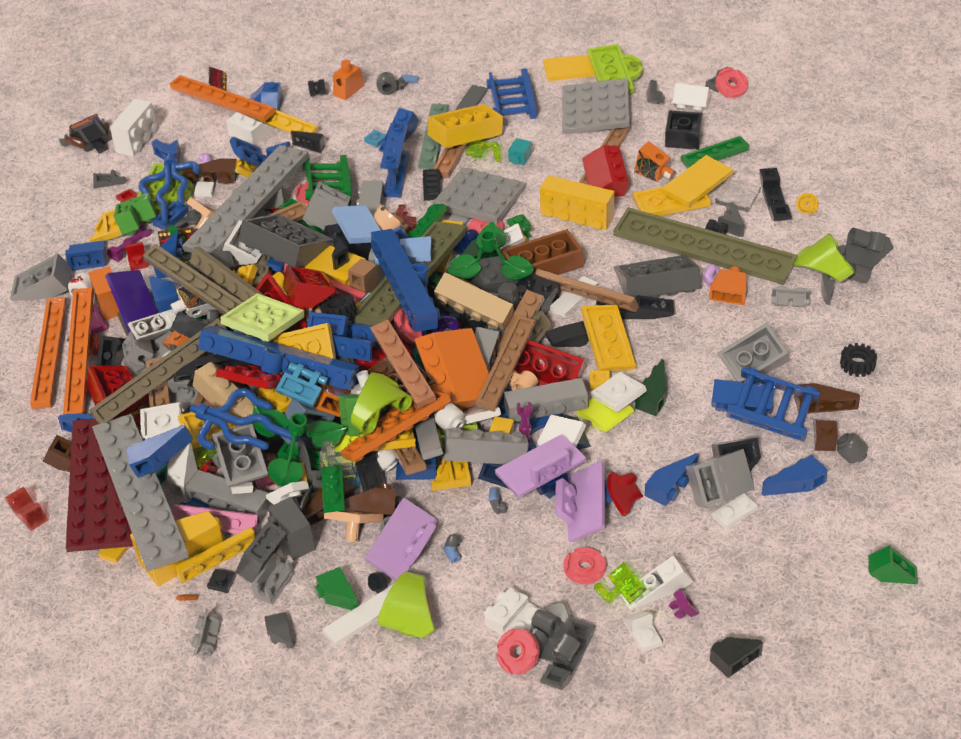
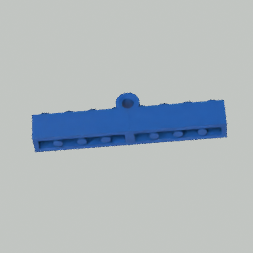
[371,229,440,332]
[198,325,359,390]

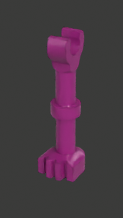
[107,225,152,262]
[517,402,534,451]

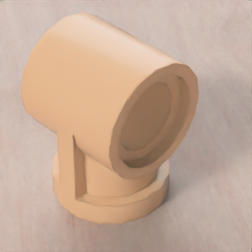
[506,370,538,390]

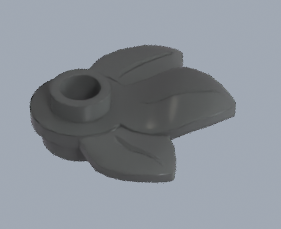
[174,209,202,229]

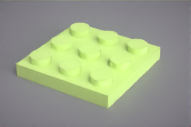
[221,293,304,342]

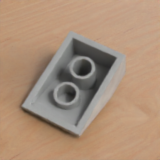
[10,253,72,301]
[717,322,789,383]
[212,423,269,488]

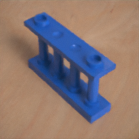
[486,68,537,119]
[380,123,410,198]
[332,322,381,361]
[726,367,820,442]

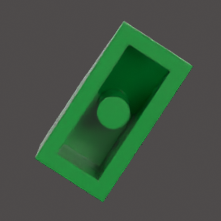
[868,545,918,585]
[314,567,358,610]

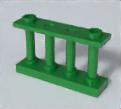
[302,155,352,206]

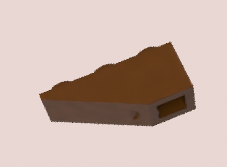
[182,158,237,184]

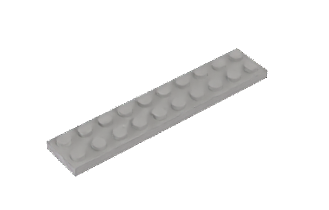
[182,145,309,254]
[92,414,189,572]

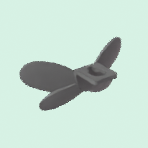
[298,440,322,512]

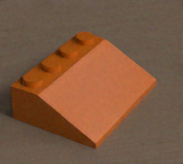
[415,328,489,410]

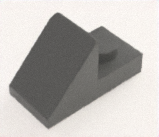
[718,202,744,237]

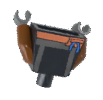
[59,113,110,154]

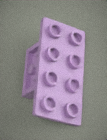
[495,434,586,498]
[555,461,605,542]
[364,498,438,581]

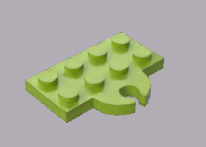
[587,44,643,94]
[137,163,194,214]

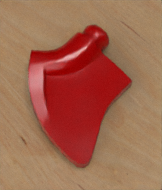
[607,471,643,516]

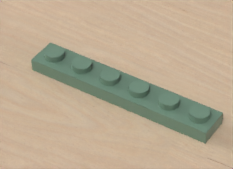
[418,103,448,169]

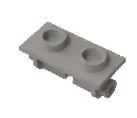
[771,286,811,308]
[191,609,220,656]

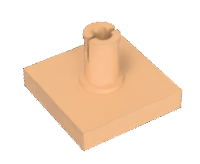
[187,197,215,230]
[324,510,383,542]

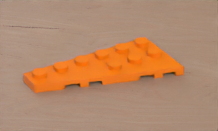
[340,390,451,462]

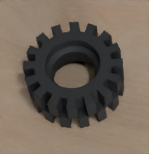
[320,294,358,321]
[840,343,877,377]

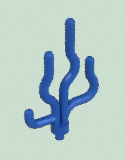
[138,153,200,224]
[190,388,301,450]

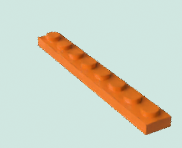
[169,75,275,122]
[63,288,94,414]
[30,297,67,409]

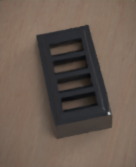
[291,130,325,153]
[423,169,441,201]

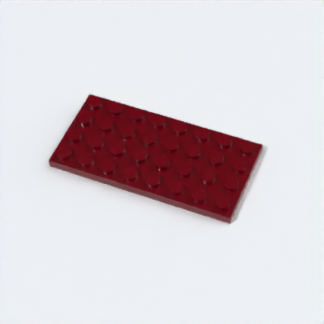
[65,415,141,552]

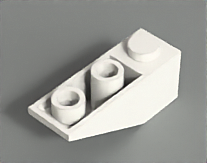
[128,309,177,340]
[167,442,198,499]
[620,555,693,610]

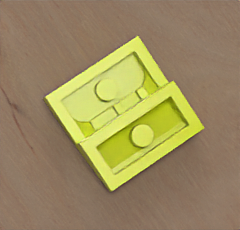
[576,398,634,432]

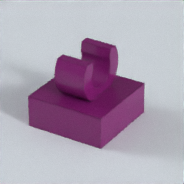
[669,589,699,618]

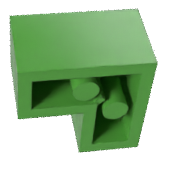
[113,192,157,235]

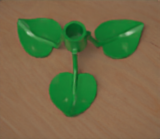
[447,221,534,280]
[252,405,346,487]

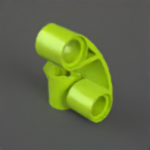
[794,233,855,283]
[351,372,412,434]
[378,571,435,639]

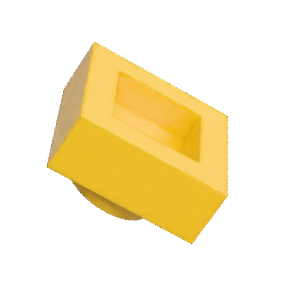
[590,370,610,390]

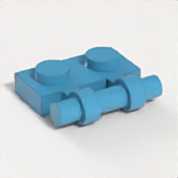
[276,362,328,408]

